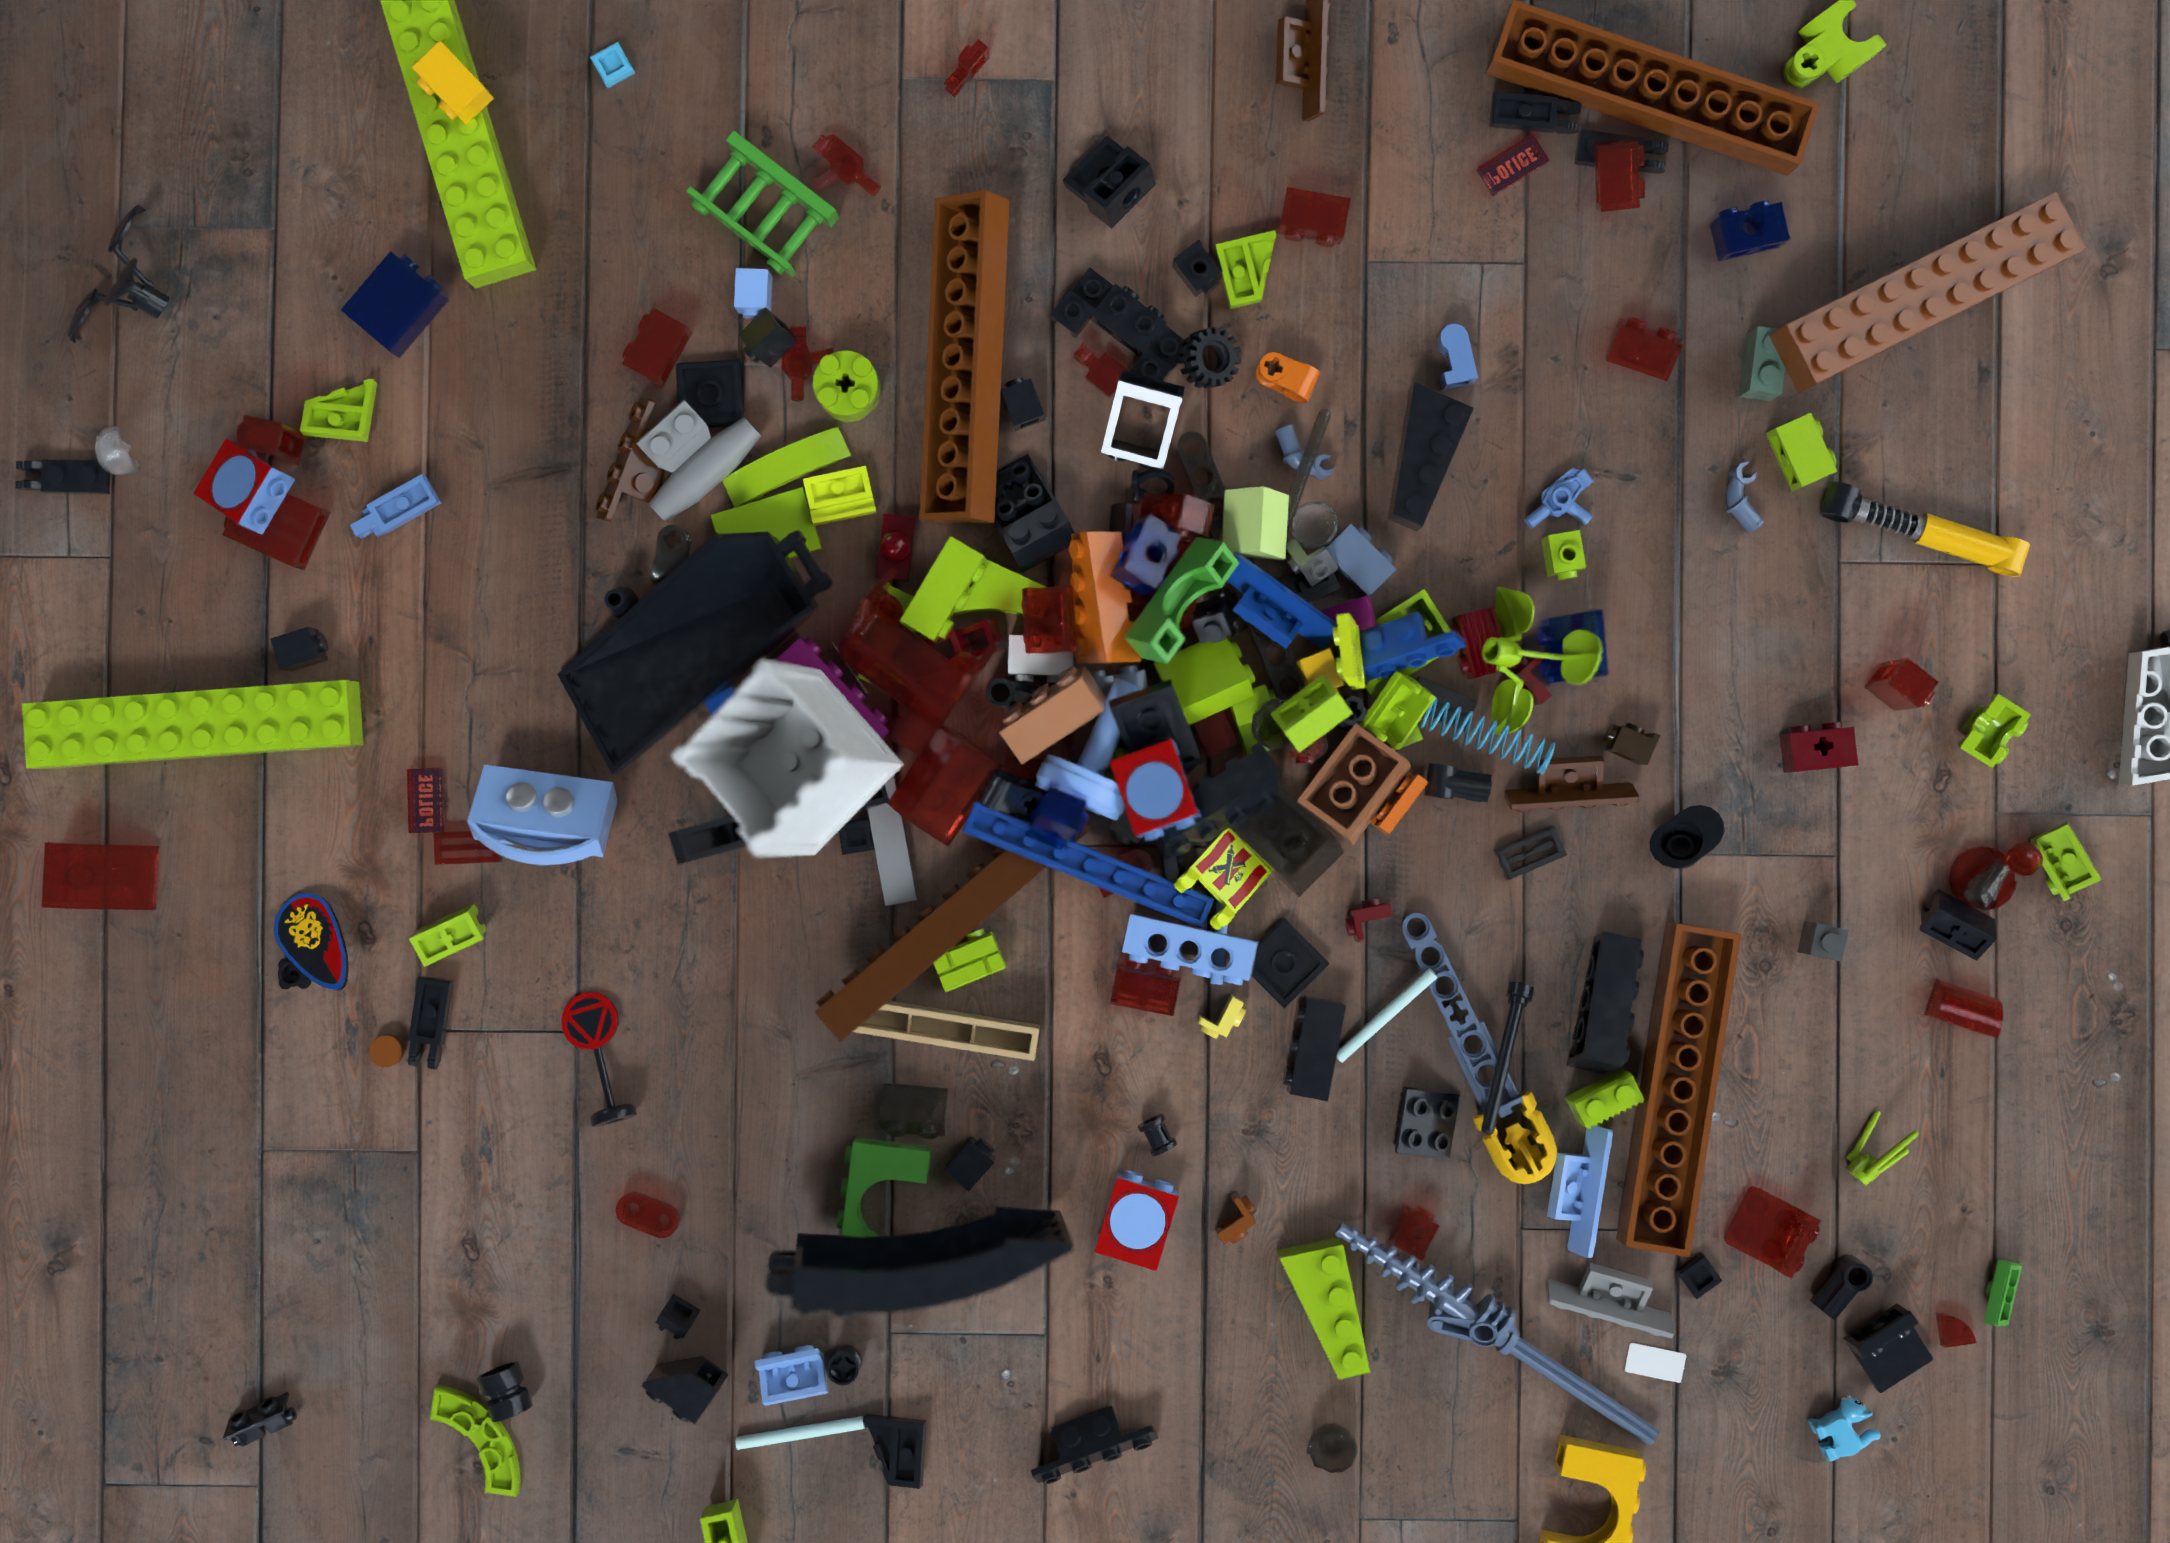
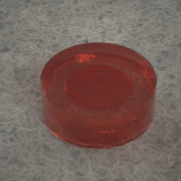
[2006,842,2043,876]

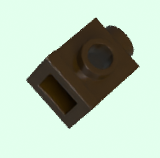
[1604,723,1661,765]

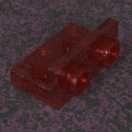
[1606,317,1683,381]

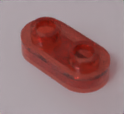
[616,1192,680,1238]

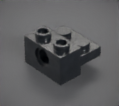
[1063,136,1156,229]

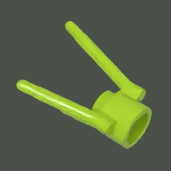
[1846,1110,1919,1186]

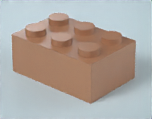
[999,665,1106,764]
[1297,723,1411,845]

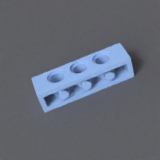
[1122,913,1259,985]

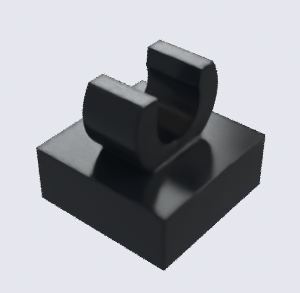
[655,1294,701,1340]

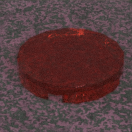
[1949,846,2017,910]

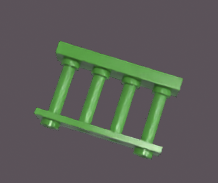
[686,130,839,277]

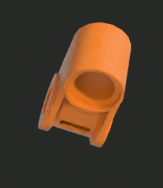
[1255,352,1320,403]

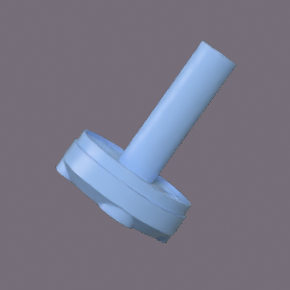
[1035,678,1141,821]

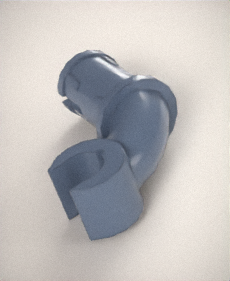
[1275,425,1336,480]
[1725,462,1765,534]

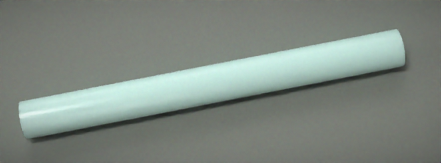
[1336,968,1438,1063]
[736,1416,865,1450]

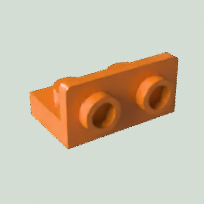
[1370,772,1428,834]

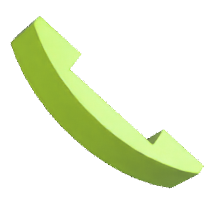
[722,427,852,508]

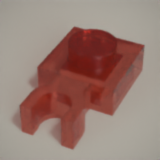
[944,39,989,98]

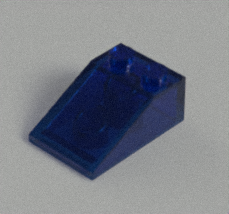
[1538,609,1609,684]

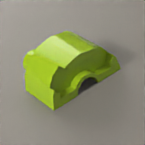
[1958,694,2031,768]

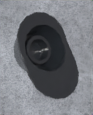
[1649,805,1725,869]

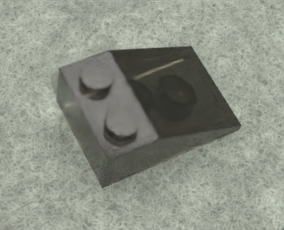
[1230,787,1344,897]

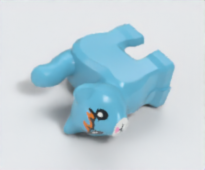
[1807,1395,1881,1462]

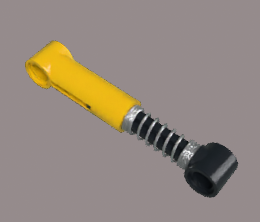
[1819,482,2030,577]

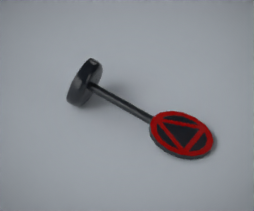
[561,992,637,1127]

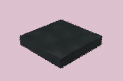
[676,359,745,427]
[1251,917,1330,1009]

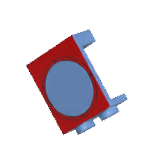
[193,438,295,535]
[1109,739,1201,841]

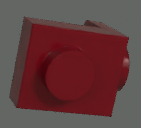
[1513,656,1552,705]
[1345,897,1393,942]

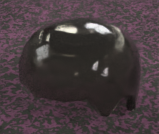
[1251,699,1292,749]
[1306,1423,1358,1473]

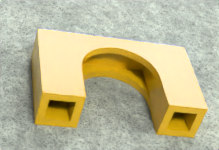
[1538,1435,1646,1543]

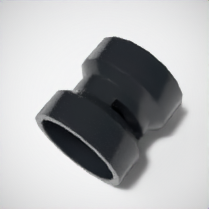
[826,1345,862,1386]

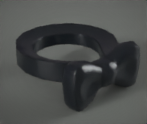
[1131,468,1175,504]

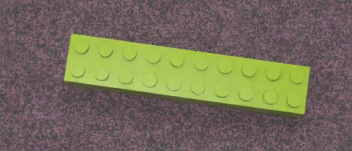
[380,0,536,289]
[22,680,364,769]

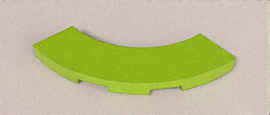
[430,1385,521,1497]

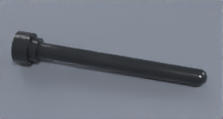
[1481,982,1534,1135]

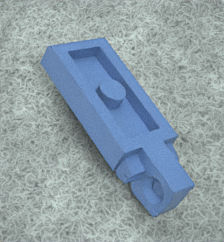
[350,474,442,539]

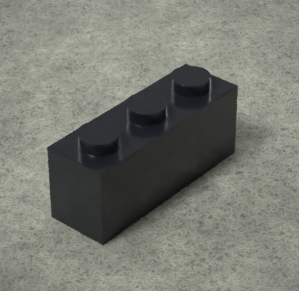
[1283,996,1346,1101]

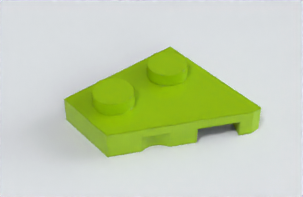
[300,379,377,442]

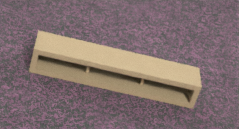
[853,1001,1040,1061]

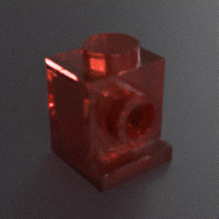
[1389,1205,1440,1261]

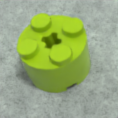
[813,351,881,422]

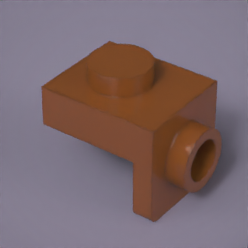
[1215,1191,1257,1245]

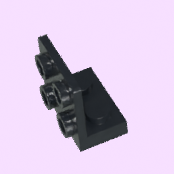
[1843,1304,1933,1393]

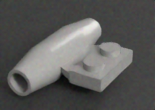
[636,399,761,522]

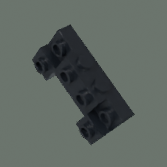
[1050,267,1186,381]

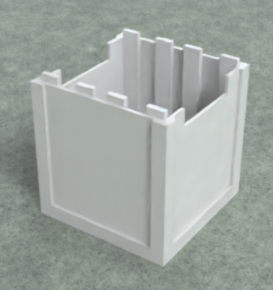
[671,659,904,856]

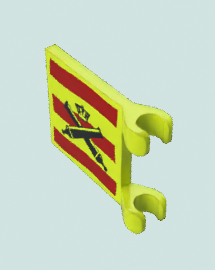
[1173,828,1272,930]

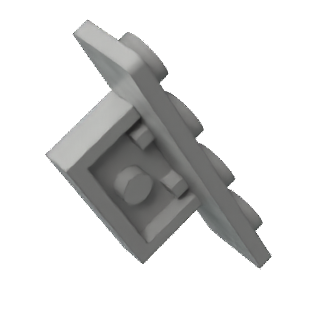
[1546,1263,1675,1338]

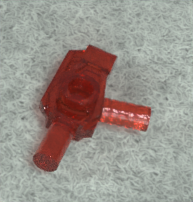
[812,134,881,197]
[781,326,834,402]

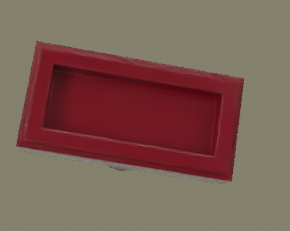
[876,514,916,582]

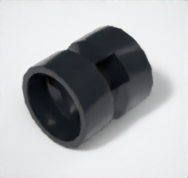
[477,1361,533,1422]

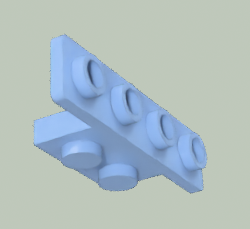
[1547,1125,1613,1258]

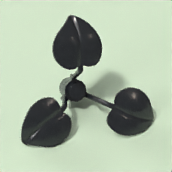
[68,205,170,343]

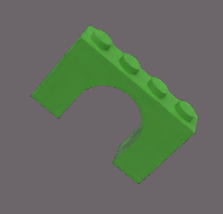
[836,1137,932,1237]

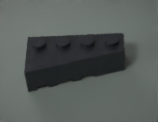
[1388,382,1474,531]
[1153,741,1280,860]
[1566,931,1644,1074]

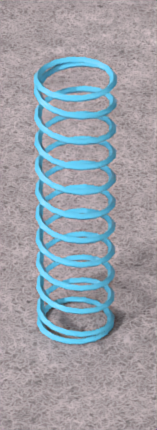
[1421,697,1555,775]

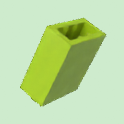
[1154,637,1256,725]

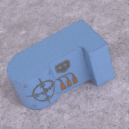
[1436,324,1478,391]

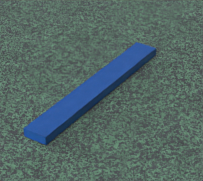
[962,801,1215,929]

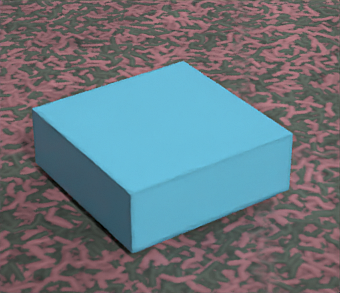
[590,42,635,88]

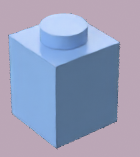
[734,268,773,319]

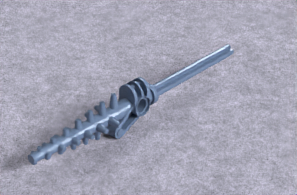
[1335,1222,1659,1445]

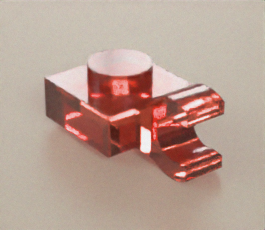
[1073,344,1129,399]

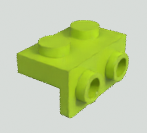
[2028,821,2101,901]

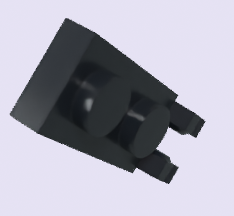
[1489,91,1581,134]
[1574,129,1669,174]
[15,459,111,495]
[407,976,454,1070]

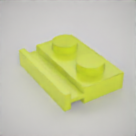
[803,466,876,526]
[1333,613,1365,690]

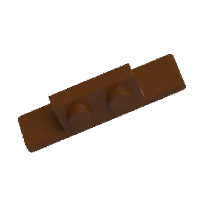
[1276,0,1330,122]
[596,398,664,522]
[1504,756,1639,812]

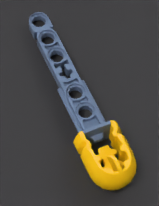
[1401,913,1557,1184]

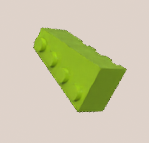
[1276,1237,1371,1379]

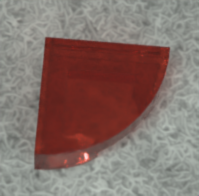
[1936,1313,1976,1348]

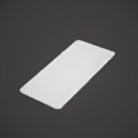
[1625,1343,1686,1383]

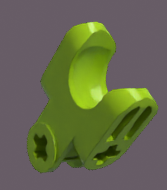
[1783,0,1886,88]

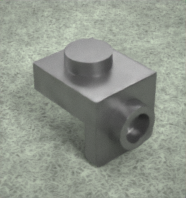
[1286,538,1338,586]

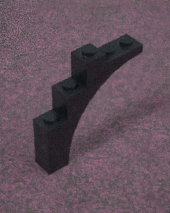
[668,784,890,865]

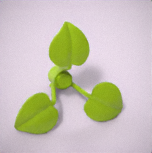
[1482,587,1602,735]

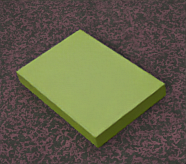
[711,487,822,559]

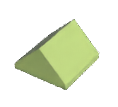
[1221,486,1289,560]

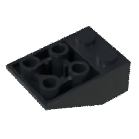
[994,454,1074,573]

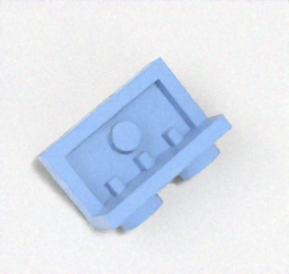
[754,1345,828,1406]

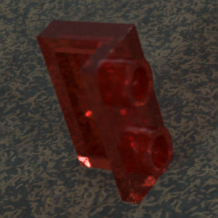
[1021,585,1076,654]

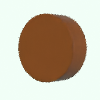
[369,1034,405,1067]

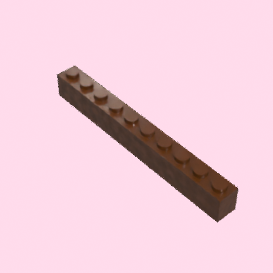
[815,800,1091,1042]

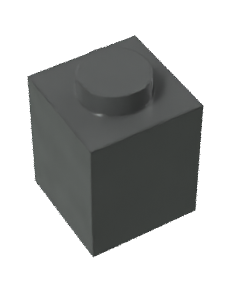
[1797,921,1849,962]

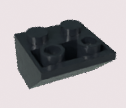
[641,1356,728,1425]

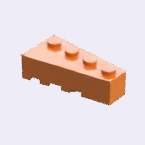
[1069,532,1141,664]

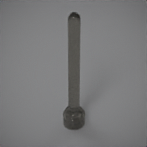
[1286,408,1331,556]

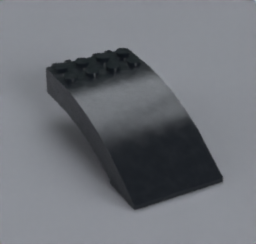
[765,1206,1074,1317]

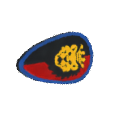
[274,893,349,991]

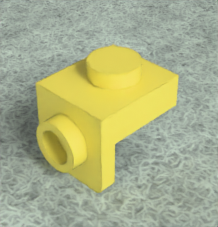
[1196,994,1246,1039]

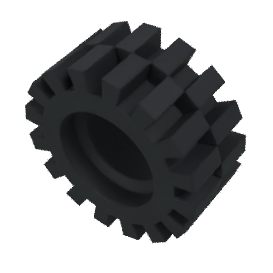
[1178,327,1241,389]

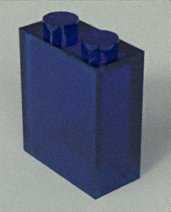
[341,251,449,358]

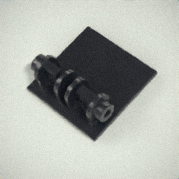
[1393,1086,1460,1158]

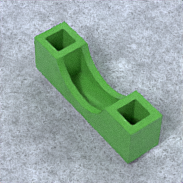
[1124,537,1239,664]

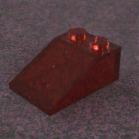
[42,842,159,910]

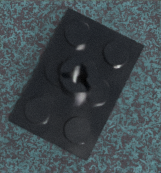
[1108,679,1203,770]

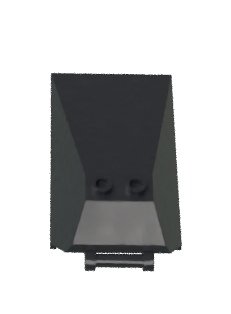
[557,530,832,776]

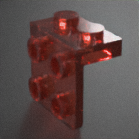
[1724,1186,1821,1279]

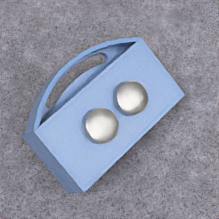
[467,764,618,865]

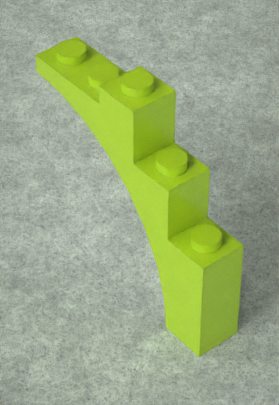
[856,559,1055,684]

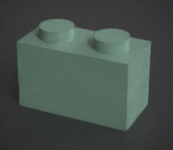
[1738,326,1785,401]

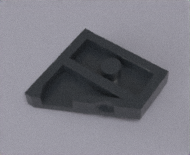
[863,1414,927,1489]

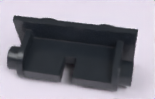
[223,1392,297,1447]

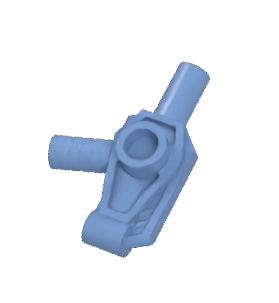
[1524,467,1594,529]

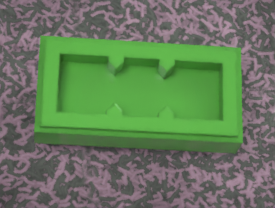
[1984,1259,2022,1326]

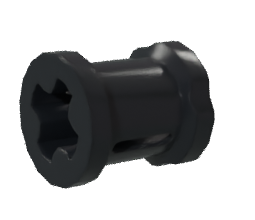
[1138,1114,1177,1156]

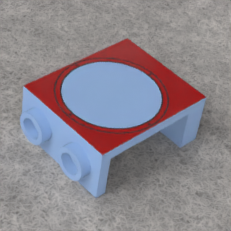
[1094,1170,1179,1271]

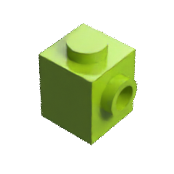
[1541,530,1586,581]

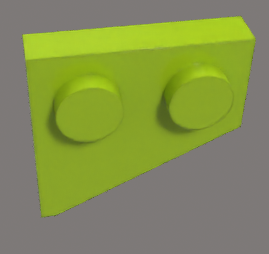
[1215,230,1276,309]

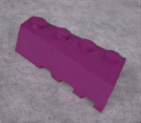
[769,632,890,739]

